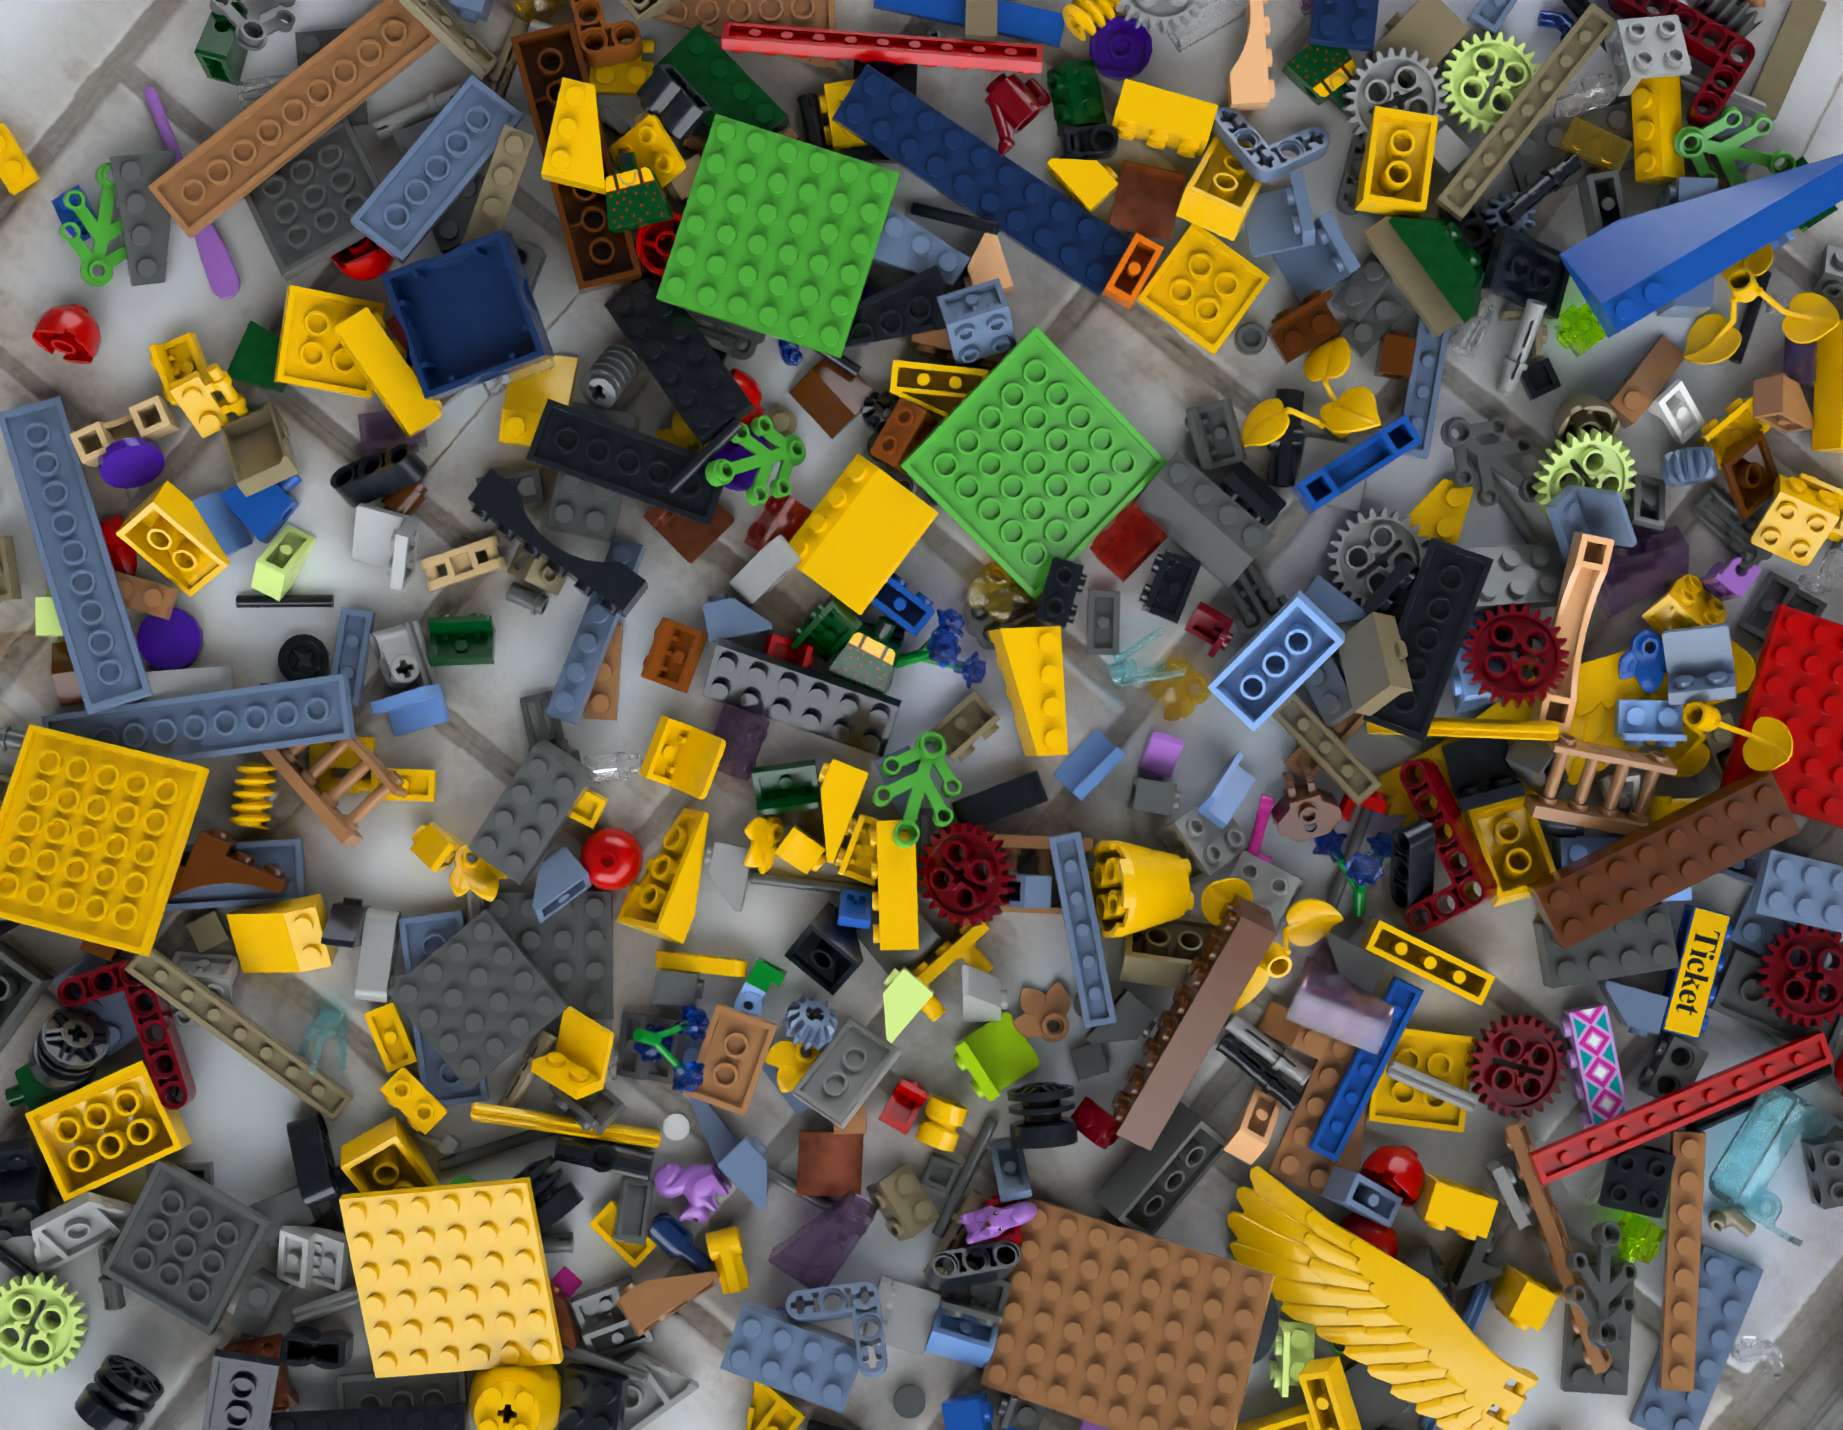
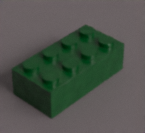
[652,24,789,133]

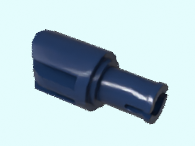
[649,1212,712,1274]

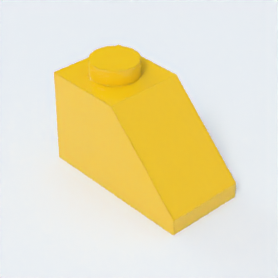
[1045,158,1118,213]
[410,822,465,873]
[774,825,827,875]

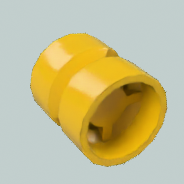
[915,1095,969,1152]

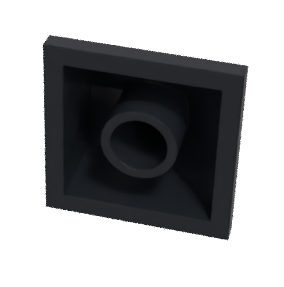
[784,901,863,996]

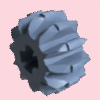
[1481,191,1536,237]
[1660,446,1718,487]
[783,995,839,1051]

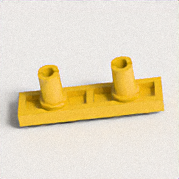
[912,922,994,1022]

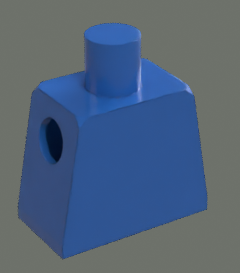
[220,474,303,544]

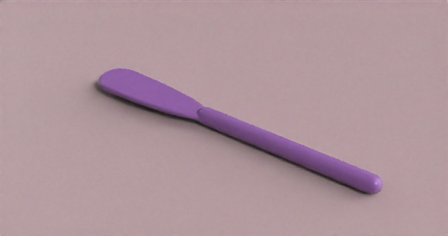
[144,86,240,299]

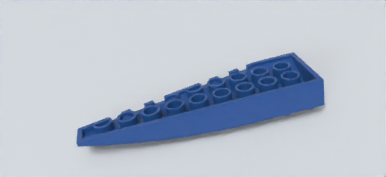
[1559,154,1843,339]

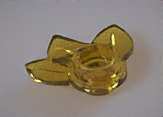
[967,562,1029,623]
[1147,657,1211,721]

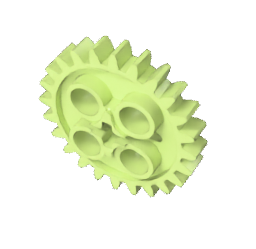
[1438,31,1541,137]
[1532,428,1637,520]
[0,1272,89,1378]

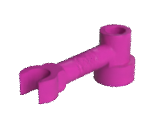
[1237,794,1275,864]

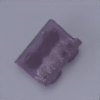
[1783,336,1817,389]
[358,411,427,456]
[713,705,770,781]

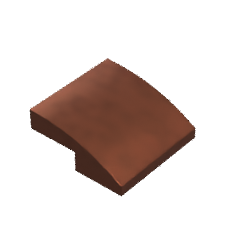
[1109,160,1186,240]
[796,1129,864,1196]

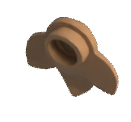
[1013,982,1071,1042]

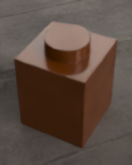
[1374,330,1417,381]

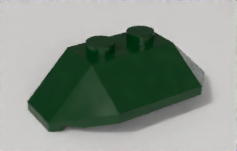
[1388,215,1484,323]

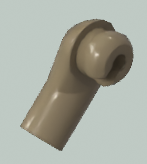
[1707,1206,1756,1237]

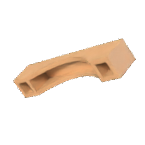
[1226,0,1275,111]
[1530,531,1615,731]

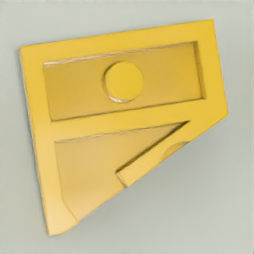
[1407,478,1474,545]
[746,1381,807,1430]

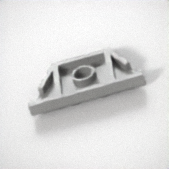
[30,1192,135,1275]
[609,1350,699,1430]

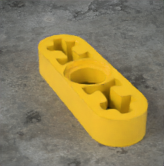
[654,950,748,977]

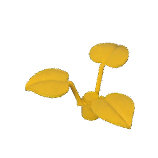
[1683,244,1840,364]
[1241,336,1381,448]
[1661,639,1793,778]
[1201,878,1344,1014]

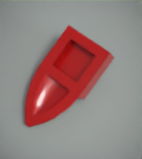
[100,515,137,576]

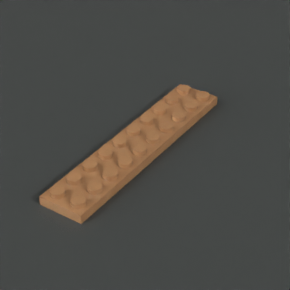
[148,0,440,239]

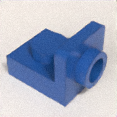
[837,888,872,930]

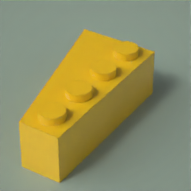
[988,626,1068,757]

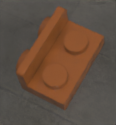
[870,398,937,477]

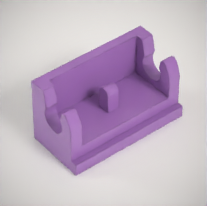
[1699,557,1762,601]

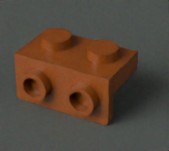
[641,617,708,694]

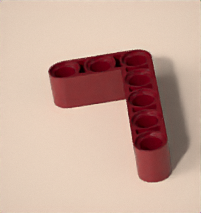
[1608,0,1755,128]
[1399,758,1498,933]
[57,957,196,1110]

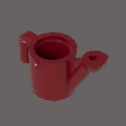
[985,73,1051,157]

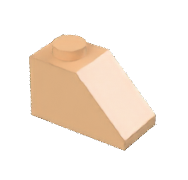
[963,233,1013,294]
[1223,1084,1282,1165]

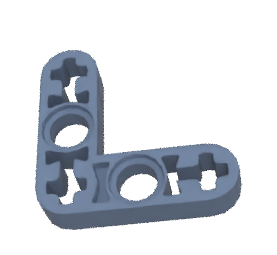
[1212,106,1330,182]
[785,1281,888,1378]

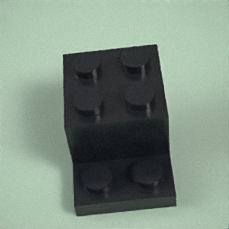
[0,1138,51,1240]

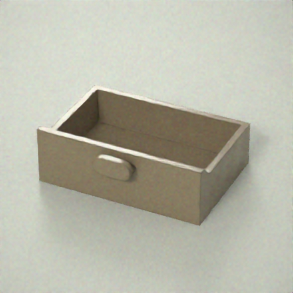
[1366,0,1470,93]
[220,399,299,497]
[1338,612,1413,716]

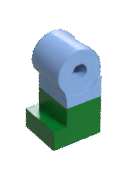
[734,957,787,1016]

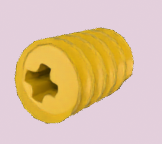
[1062,0,1123,42]
[229,761,277,829]

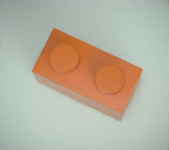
[1102,232,1164,310]

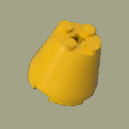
[1088,840,1194,938]
[469,1364,564,1430]

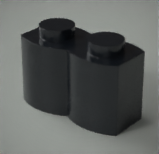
[636,63,713,140]
[280,1327,354,1370]

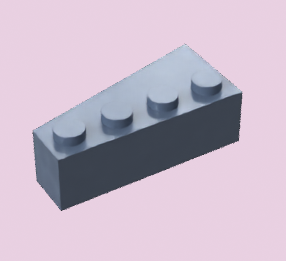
[872,207,970,292]

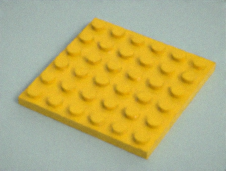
[0,724,210,957]
[339,1177,564,1378]

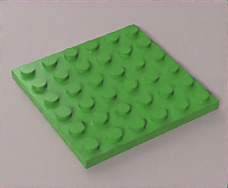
[656,114,900,359]
[899,326,1167,600]

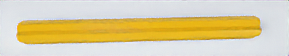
[1366,717,1560,741]
[470,1102,661,1148]

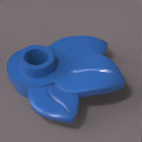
[1618,630,1667,694]

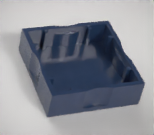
[381,230,555,400]

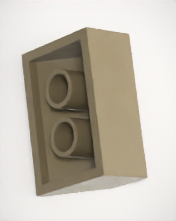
[1119,916,1217,989]

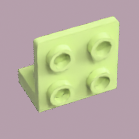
[1268,1319,1315,1397]

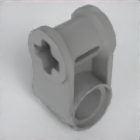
[369,624,419,689]

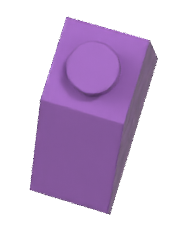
[1137,731,1185,781]

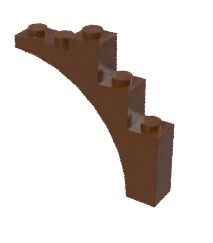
[79,827,292,961]

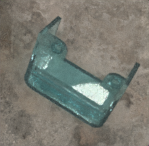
[1708,1085,1843,1247]

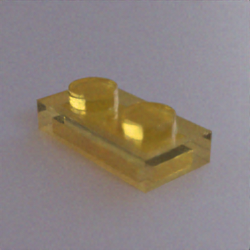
[1559,116,1633,172]

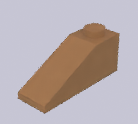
[1606,335,1684,428]
[617,1271,719,1338]

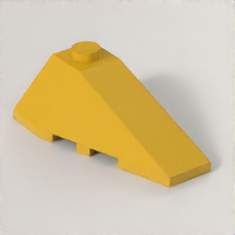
[616,808,709,944]

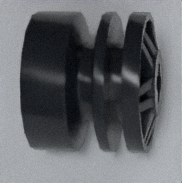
[28,1006,110,1092]
[1007,1082,1078,1149]
[512,1155,584,1234]
[75,1355,164,1430]

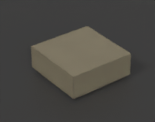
[186,910,231,953]

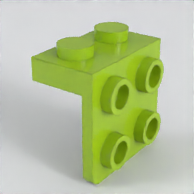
[952,1012,1040,1103]

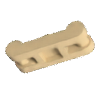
[419,536,507,593]

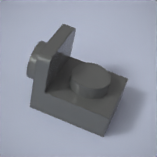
[996,1394,1046,1430]

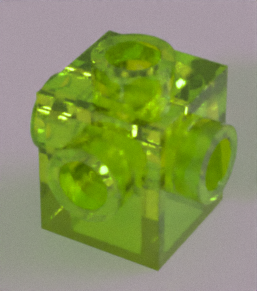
[1554,303,1607,357]
[1616,1212,1667,1265]

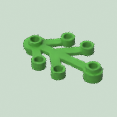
[1673,106,1796,188]
[58,162,126,287]
[705,415,806,506]
[872,731,962,848]

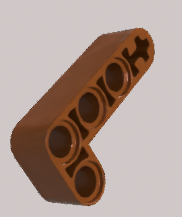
[570,0,643,68]

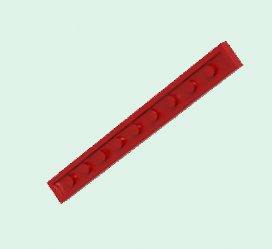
[721,22,1043,75]
[1528,1030,1834,1186]

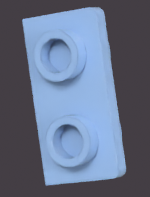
[1614,699,1687,747]

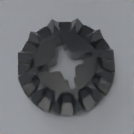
[861,390,900,434]
[278,634,330,681]

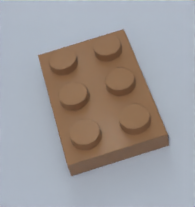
[684,1002,778,1116]

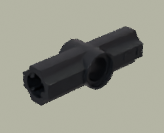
[1267,389,1304,488]
[554,1134,654,1180]

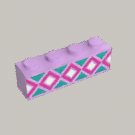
[1559,1002,1628,1130]

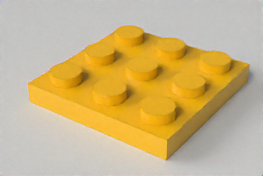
[1137,223,1271,356]
[274,285,385,399]
[1366,1028,1476,1133]

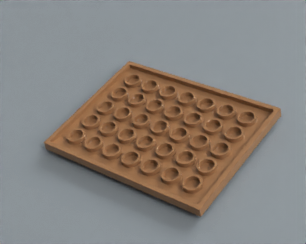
[980,1197,1276,1430]

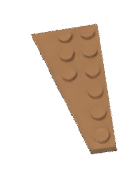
[651,0,837,72]
[1267,996,1375,1198]

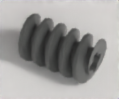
[1694,0,1763,37]
[580,344,641,409]

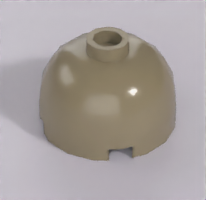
[1552,393,1620,458]

